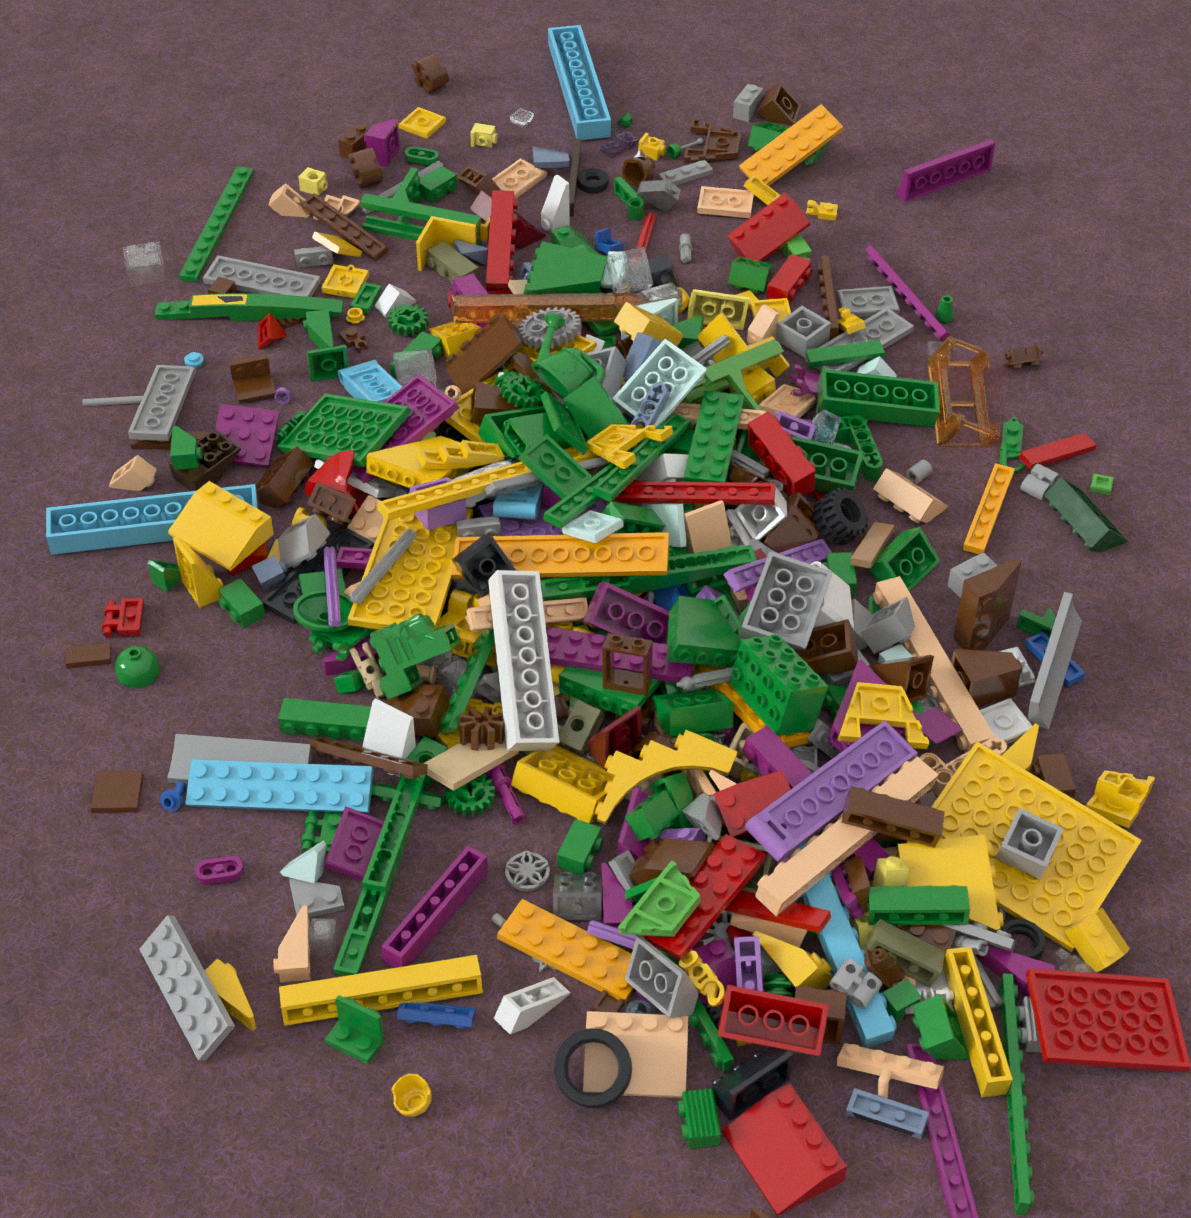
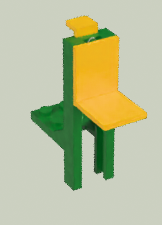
[360,168,490,271]

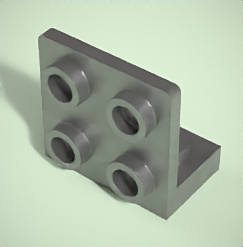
[553,872,602,920]

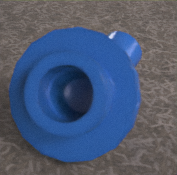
[160,781,186,812]

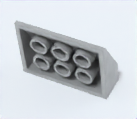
[740,551,833,650]

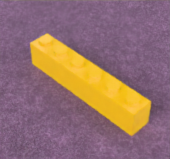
[943,947,1013,1097]

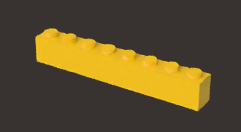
[279,955,483,1026]

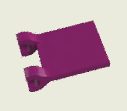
[790,364,820,397]

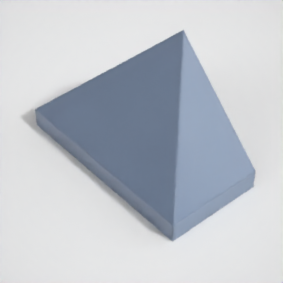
[454,239,488,266]

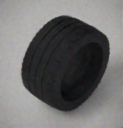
[554,1028,632,1108]

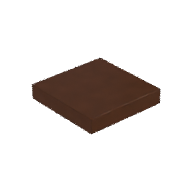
[90,771,144,813]

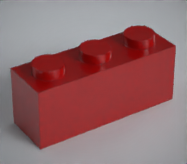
[767,254,813,303]

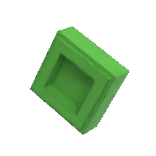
[1090,474,1114,495]

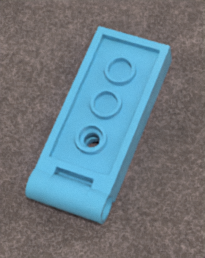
[338,360,402,402]
[493,456,544,520]

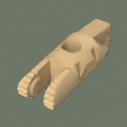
[349,642,385,699]

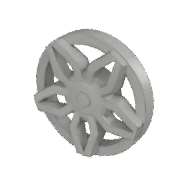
[505,851,550,892]

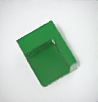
[883,979,921,1023]

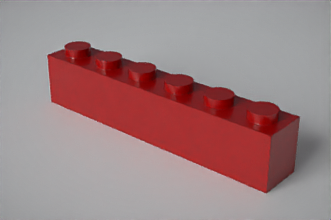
[486,190,518,291]

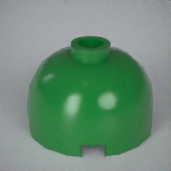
[115,645,160,689]

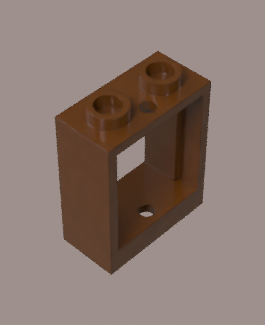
[602,633,653,697]

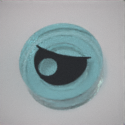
[626,999,651,1014]

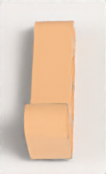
[920,737,1007,797]

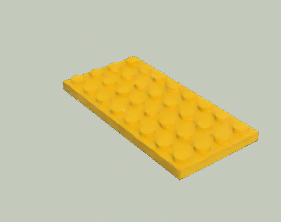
[348,508,473,629]

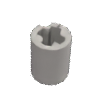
[906,460,932,484]

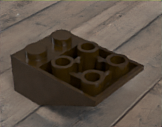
[168,429,241,491]

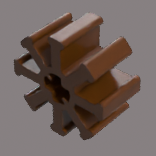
[459,707,504,751]

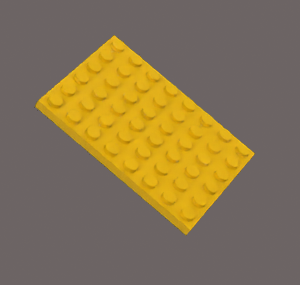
[907,741,1142,952]

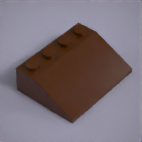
[445,312,523,395]
[953,558,1022,650]

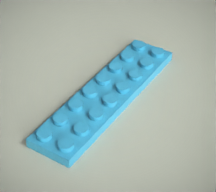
[185,759,374,814]

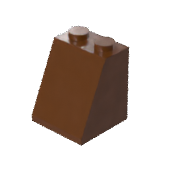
[951,649,1023,707]
[868,655,934,702]

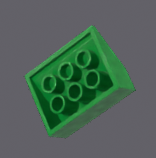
[748,121,831,165]
[478,405,573,458]

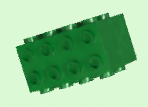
[728,634,828,736]

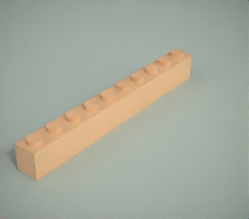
[873,576,995,753]
[755,757,938,916]

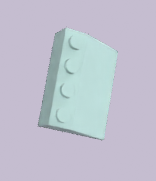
[612,339,708,429]

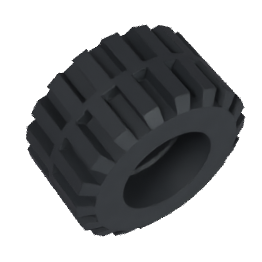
[813,487,869,545]

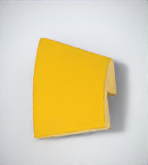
[1086,770,1155,828]

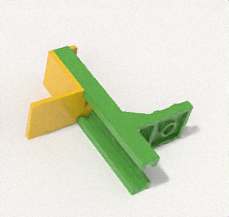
[684,313,790,442]

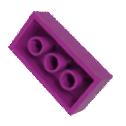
[582,582,670,644]

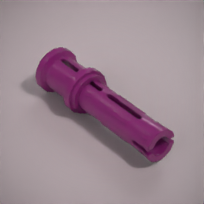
[486,763,527,825]

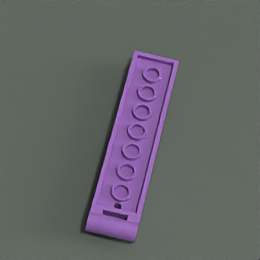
[744,720,917,863]

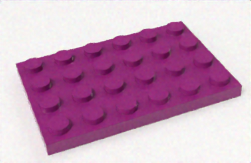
[351,374,459,483]

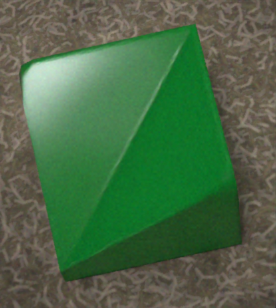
[334,670,366,693]

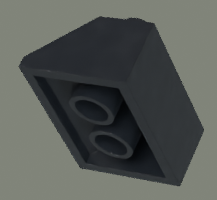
[712,1047,793,1120]

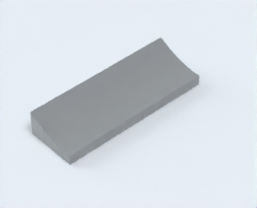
[1028,592,1082,729]
[167,734,312,784]

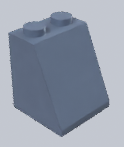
[623,332,686,382]

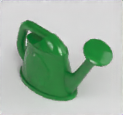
[531,313,605,399]

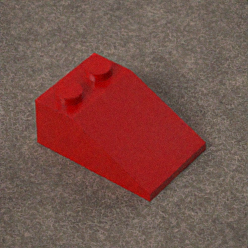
[714,770,791,840]

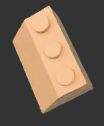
[873,468,948,524]

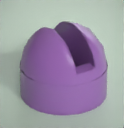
[274,387,291,404]

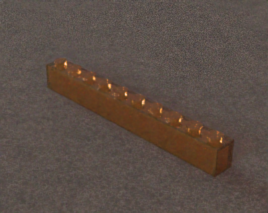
[450,293,643,323]

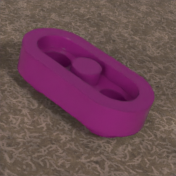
[195,856,244,885]

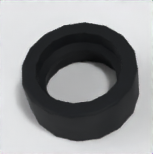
[1000,919,1045,960]

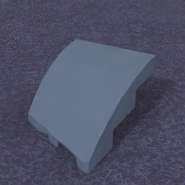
[532,146,569,168]

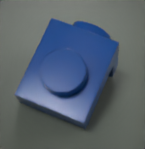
[595,228,624,255]

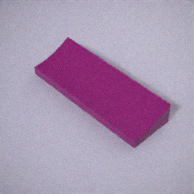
[895,139,995,202]

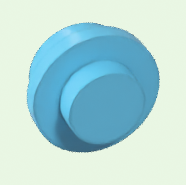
[184,352,204,369]

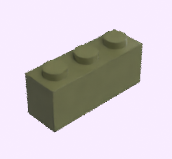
[427,241,479,285]
[864,920,945,987]

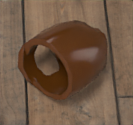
[622,149,656,186]

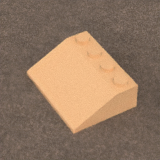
[583,1011,688,1098]

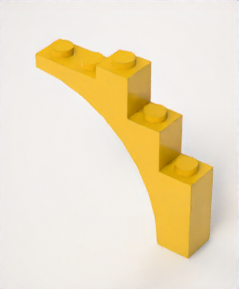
[594,730,738,825]

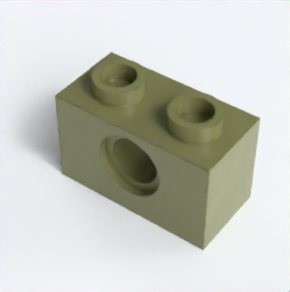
[558,700,605,756]

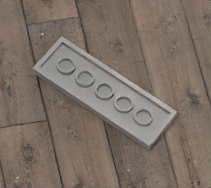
[203,256,321,297]
[805,308,914,372]
[128,365,195,441]
[139,915,235,1061]

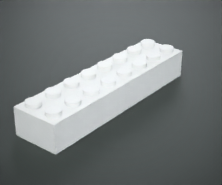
[488,570,559,751]

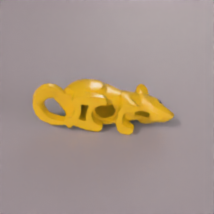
[679,950,725,1007]

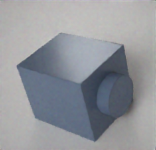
[252,555,287,591]

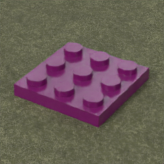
[215,404,280,468]

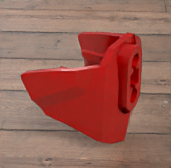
[305,450,370,517]

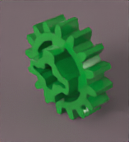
[388,303,429,337]
[500,373,544,408]
[445,774,495,817]

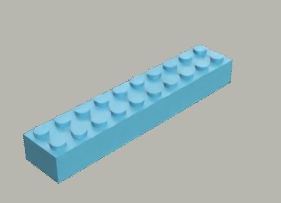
[548,25,611,140]
[46,484,258,555]

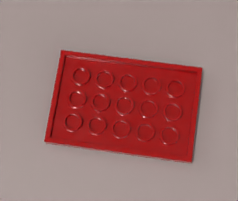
[1026,968,1191,1072]

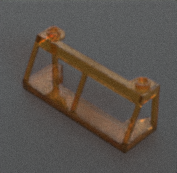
[928,336,1000,447]

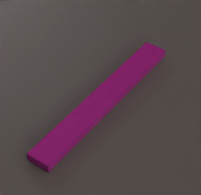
[905,1042,979,1218]

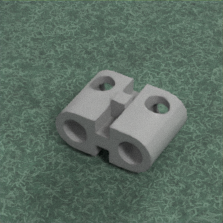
[1020,463,1060,501]
[830,959,882,1009]

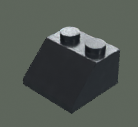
[451,534,516,597]

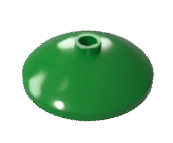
[293,590,354,633]

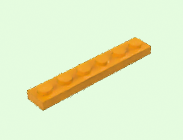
[963,463,1015,554]

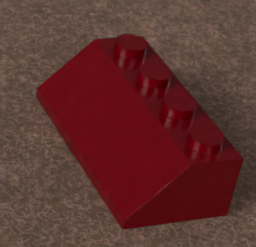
[470,190,546,248]

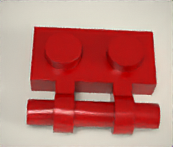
[102,598,144,638]

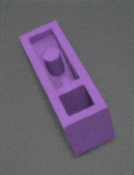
[734,936,763,991]

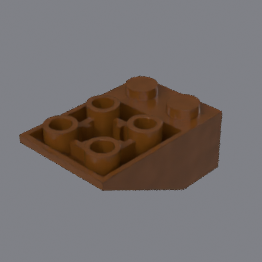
[764,492,821,553]

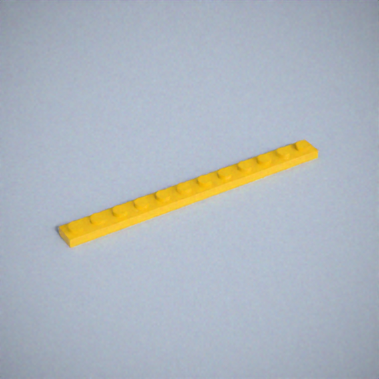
[377,443,600,520]

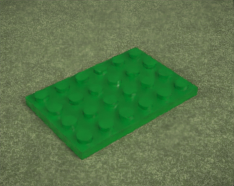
[277,393,412,467]

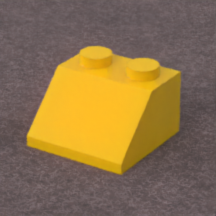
[1065,908,1130,973]

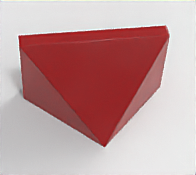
[258,313,287,350]

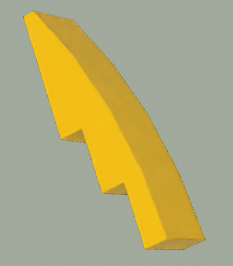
[416,440,505,469]

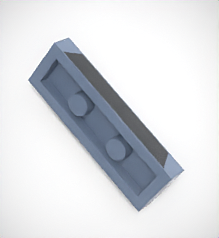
[846,1088,929,1139]

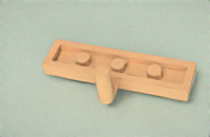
[837,1043,944,1099]

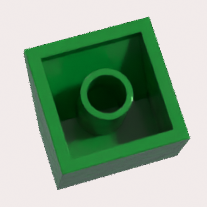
[728,256,773,293]
[306,345,349,382]
[913,994,970,1060]

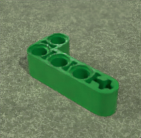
[827,415,883,481]

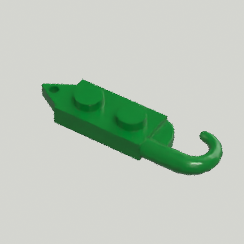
[999,416,1024,473]

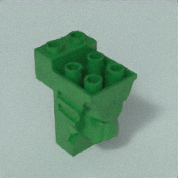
[370,612,462,699]

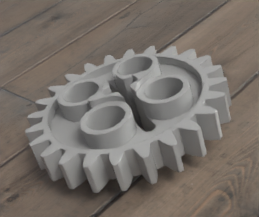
[518,307,582,349]

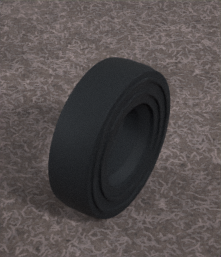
[577,168,609,194]

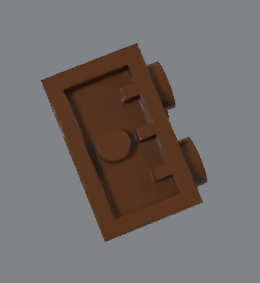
[229,353,276,403]
[307,481,356,526]

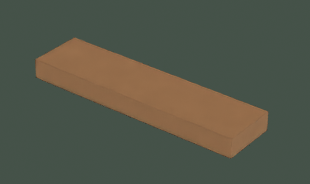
[850,522,895,568]

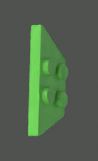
[618,860,701,937]

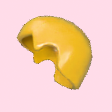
[392,1074,432,1117]

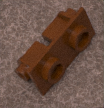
[1004,345,1047,369]
[864,947,904,989]

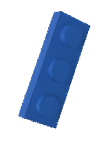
[1025,631,1085,687]
[397,1003,476,1029]

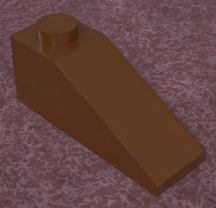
[457,165,501,195]

